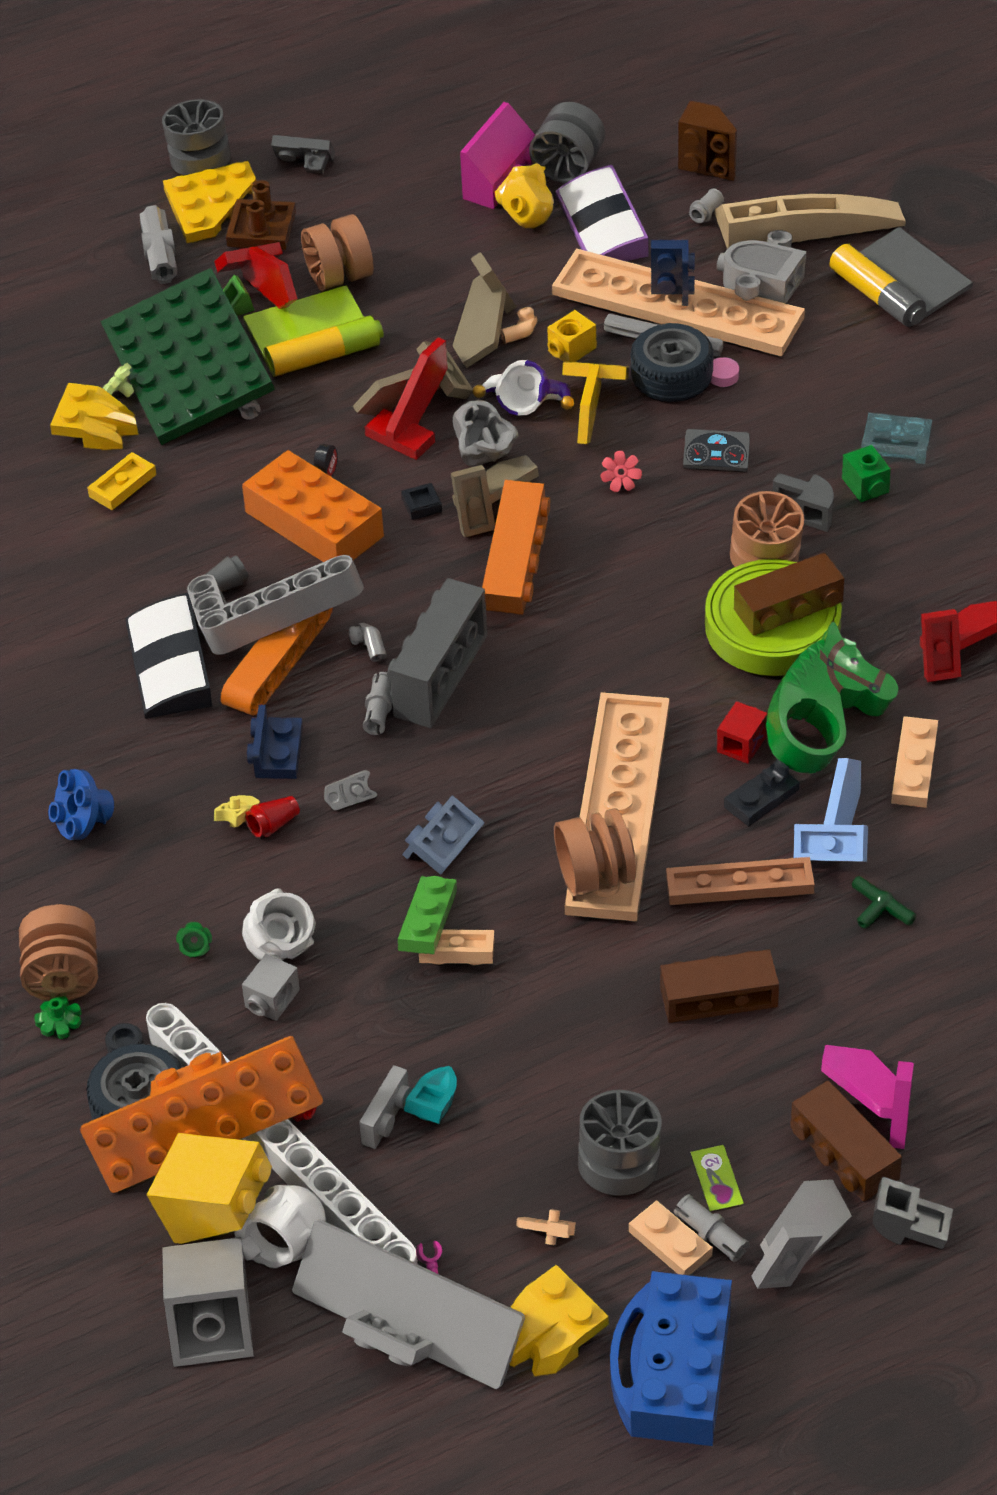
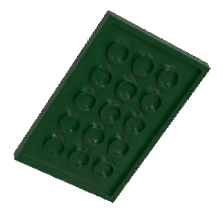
[100,268,275,445]

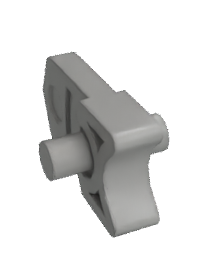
[324,770,377,810]

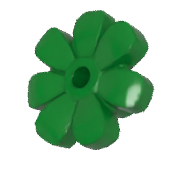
[34,996,82,1039]

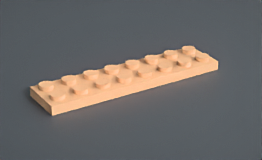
[552,248,805,357]
[565,692,669,921]

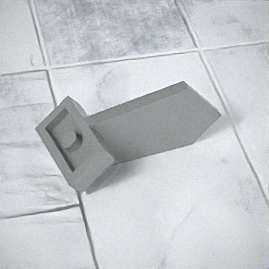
[751,1180,852,1289]

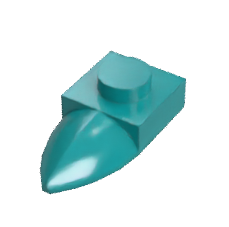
[404,1066,457,1124]

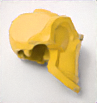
[495,163,554,229]

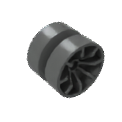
[162,99,231,175]
[529,102,605,183]
[578,1090,662,1196]

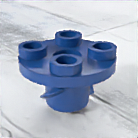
[48,769,114,840]

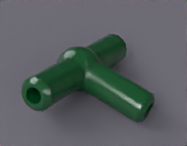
[852,876,916,929]

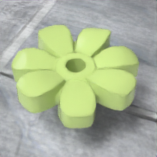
[103,363,134,398]

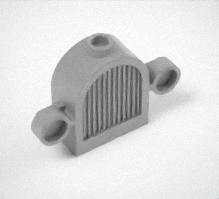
[717,230,806,304]

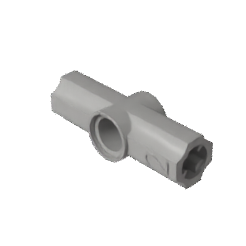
[140,205,177,284]

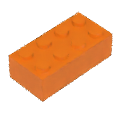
[242,450,384,562]

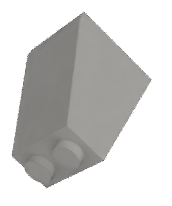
[162,1237,254,1367]

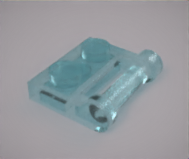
[861,412,932,464]

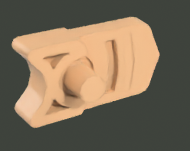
[516,1209,576,1245]

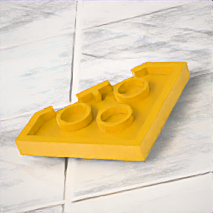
[163,161,256,243]

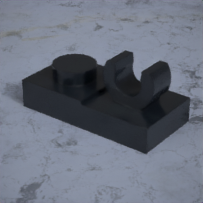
[724,759,800,827]

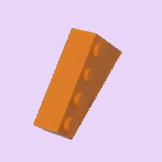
[482,480,551,614]

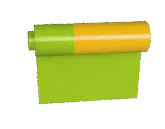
[243,285,384,377]

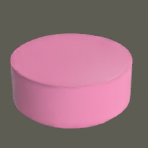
[711,358,739,387]

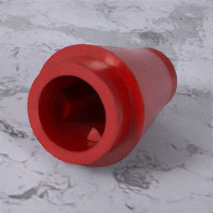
[245,796,300,837]

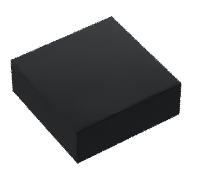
[401,483,442,520]

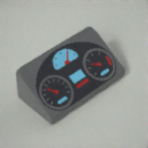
[683,429,750,472]

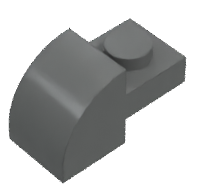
[773,473,834,532]
[872,1177,953,1249]

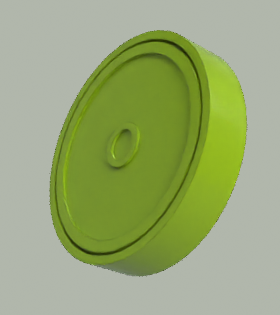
[705,559,842,676]

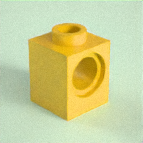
[547,310,597,362]

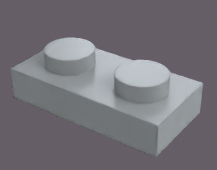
[359,1065,412,1149]

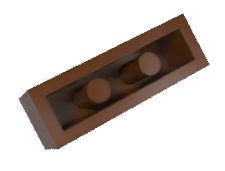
[734,552,845,636]
[660,949,779,1023]
[790,1080,902,1202]

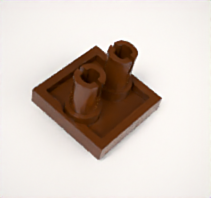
[226,180,296,250]

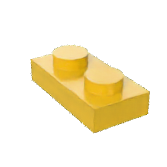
[87,452,157,510]

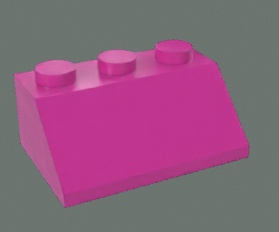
[460,102,535,209]

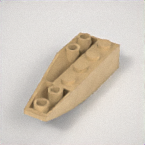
[715,194,906,249]

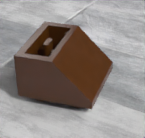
[678,101,737,181]

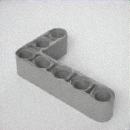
[187,555,364,655]

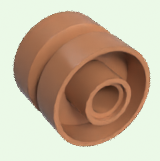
[301,214,374,291]
[730,491,804,567]

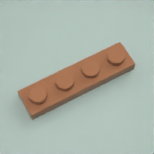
[666,857,815,905]

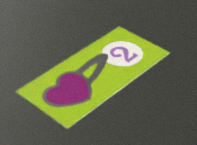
[690,1145,744,1211]

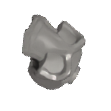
[453,400,519,467]

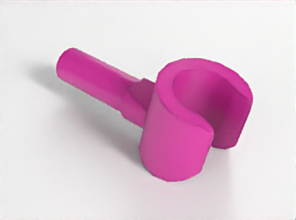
[416,1241,442,1274]

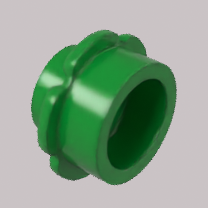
[176,922,212,957]

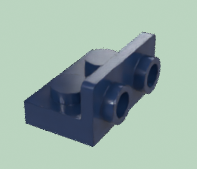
[651,240,695,306]
[247,705,303,779]

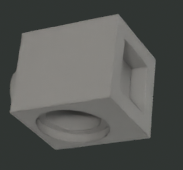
[242,954,300,1021]

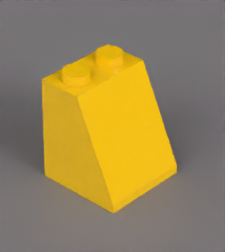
[147,1133,272,1244]

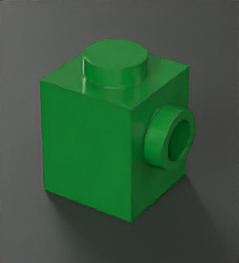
[842,445,891,503]

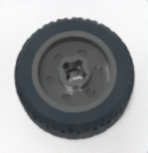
[630,323,714,402]
[86,1044,183,1120]

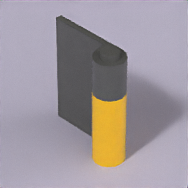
[829,227,973,327]

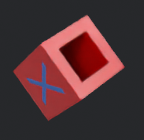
[717,701,767,764]

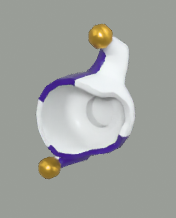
[473,360,574,416]

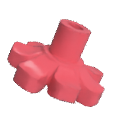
[601,450,642,492]

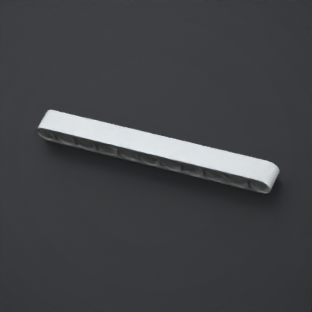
[146,1003,417,1264]

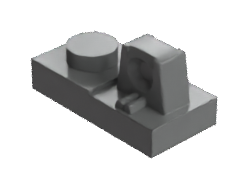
[271,135,335,174]

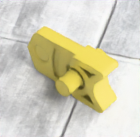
[214,795,260,828]

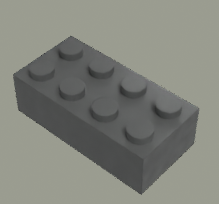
[387,578,487,728]

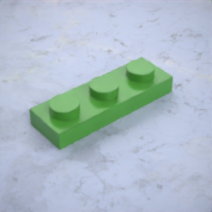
[398,876,457,954]

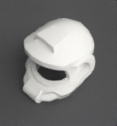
[242,888,316,961]
[234,1185,326,1268]

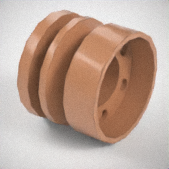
[554,808,636,896]
[19,904,99,1001]

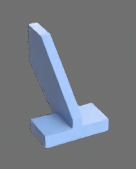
[794,758,868,862]

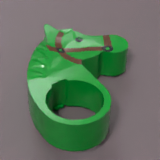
[766,622,898,773]

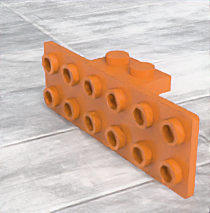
[80,1036,323,1193]

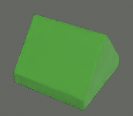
[223,274,254,316]

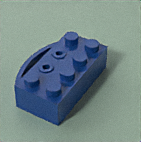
[610,1271,732,1446]

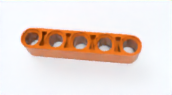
[221,607,333,716]

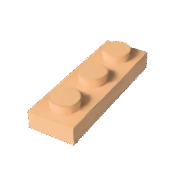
[891,716,938,808]

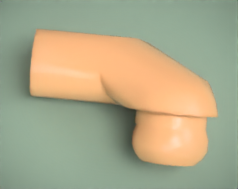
[500,307,537,344]

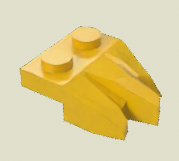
[50,383,139,450]
[510,1265,609,1376]

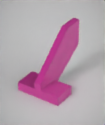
[821,1045,914,1149]

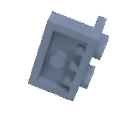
[402,795,485,875]

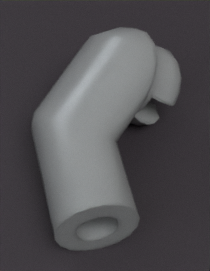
[348,623,387,662]

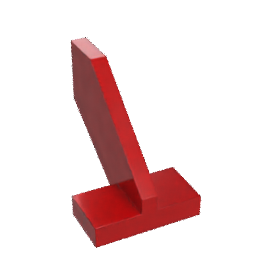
[214,242,298,309]
[365,337,448,460]
[920,601,997,682]

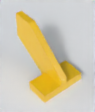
[562,362,629,444]

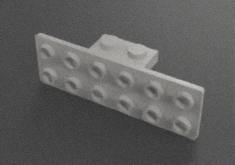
[292,1220,525,1389]

